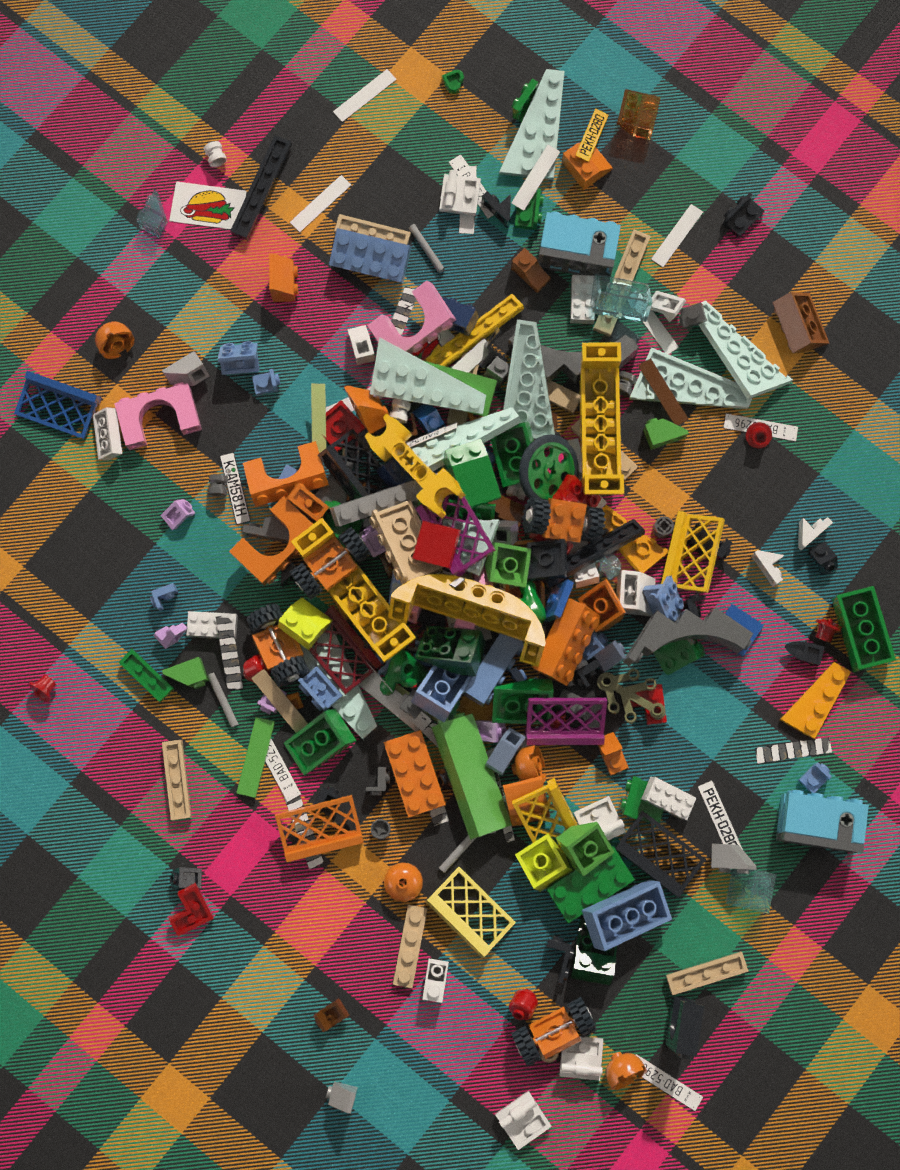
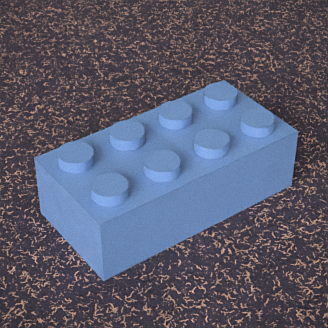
[329,228,412,283]
[463,633,524,707]
[411,653,486,722]
[582,880,672,951]

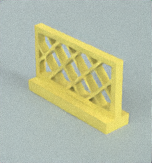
[425,867,516,958]

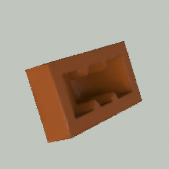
[511,248,551,293]

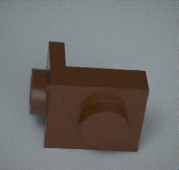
[313,998,350,1033]

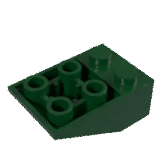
[415,625,486,676]
[571,914,617,985]

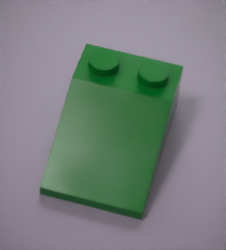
[491,422,538,488]
[443,439,501,510]
[492,679,553,725]
[284,708,356,775]

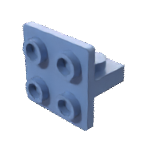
[218,341,260,375]
[643,576,684,622]
[298,666,343,711]

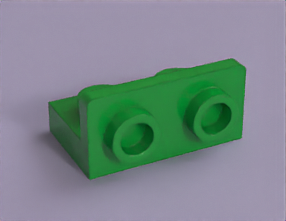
[515,189,544,230]

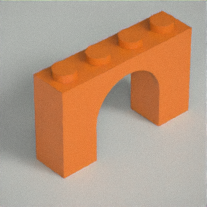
[243,441,329,507]
[229,496,313,586]

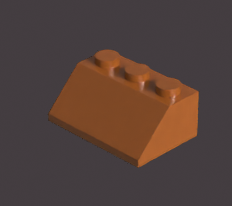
[773,292,829,353]

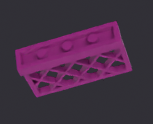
[415,495,496,576]
[524,698,607,745]

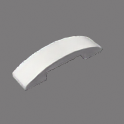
[359,670,419,732]

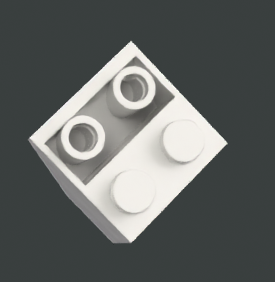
[616,570,656,616]

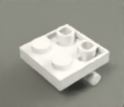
[439,170,481,216]
[573,796,626,840]
[559,1036,603,1081]
[495,1091,552,1150]

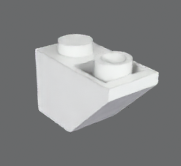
[348,325,375,365]
[422,959,449,1003]

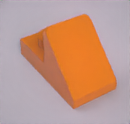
[286,483,329,522]
[598,732,629,775]

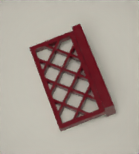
[307,605,382,695]

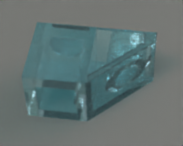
[136,190,168,237]

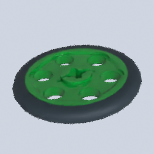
[519,434,579,501]

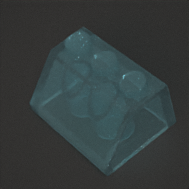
[590,274,653,322]

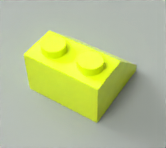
[278,598,333,650]
[515,834,573,892]

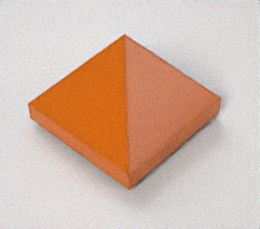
[286,692,304,709]

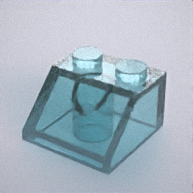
[726,869,777,914]

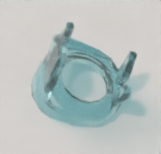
[595,553,621,584]

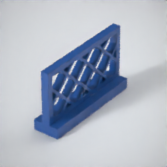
[14,371,102,439]

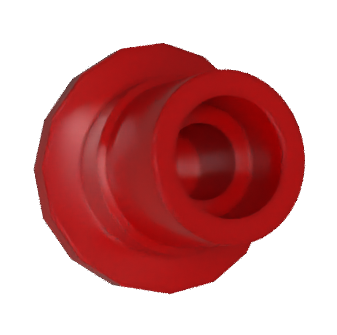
[745,422,772,448]
[815,618,842,642]
[28,674,57,703]

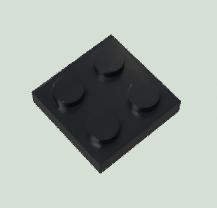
[527,539,567,582]

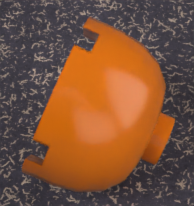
[95,321,135,359]
[512,745,546,783]
[384,862,423,902]
[606,1052,647,1090]

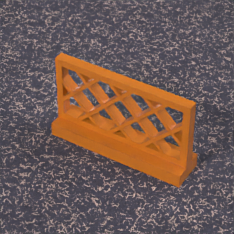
[275,795,364,862]

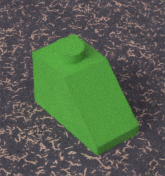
[643,418,689,450]
[162,657,209,689]

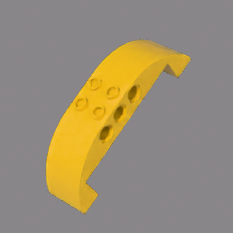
[580,342,624,495]
[291,518,416,663]
[388,574,546,667]

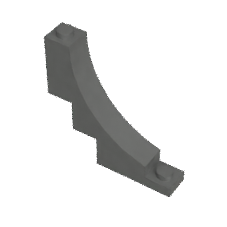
[508,334,639,384]
[242,457,354,543]
[623,607,753,666]

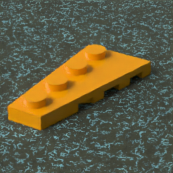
[602,505,669,573]
[779,662,851,739]

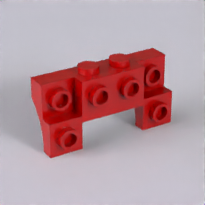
[529,474,602,555]

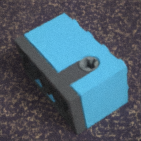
[538,211,621,281]
[776,789,869,853]

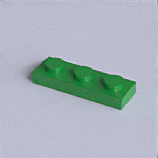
[118,649,174,703]

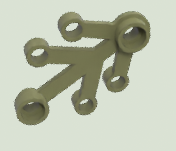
[597,668,666,724]

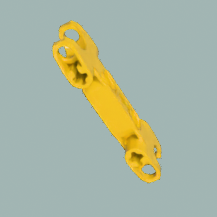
[365,413,465,519]

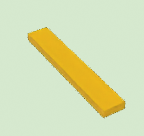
[425,294,524,367]

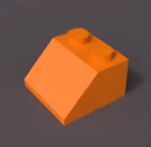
[562,142,613,190]
[269,253,299,302]
[344,386,389,434]
[578,579,626,632]
[503,776,550,826]

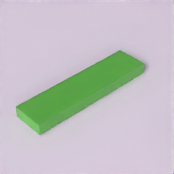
[237,717,275,798]

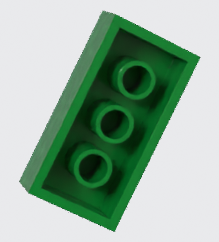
[831,586,896,673]
[546,846,635,923]

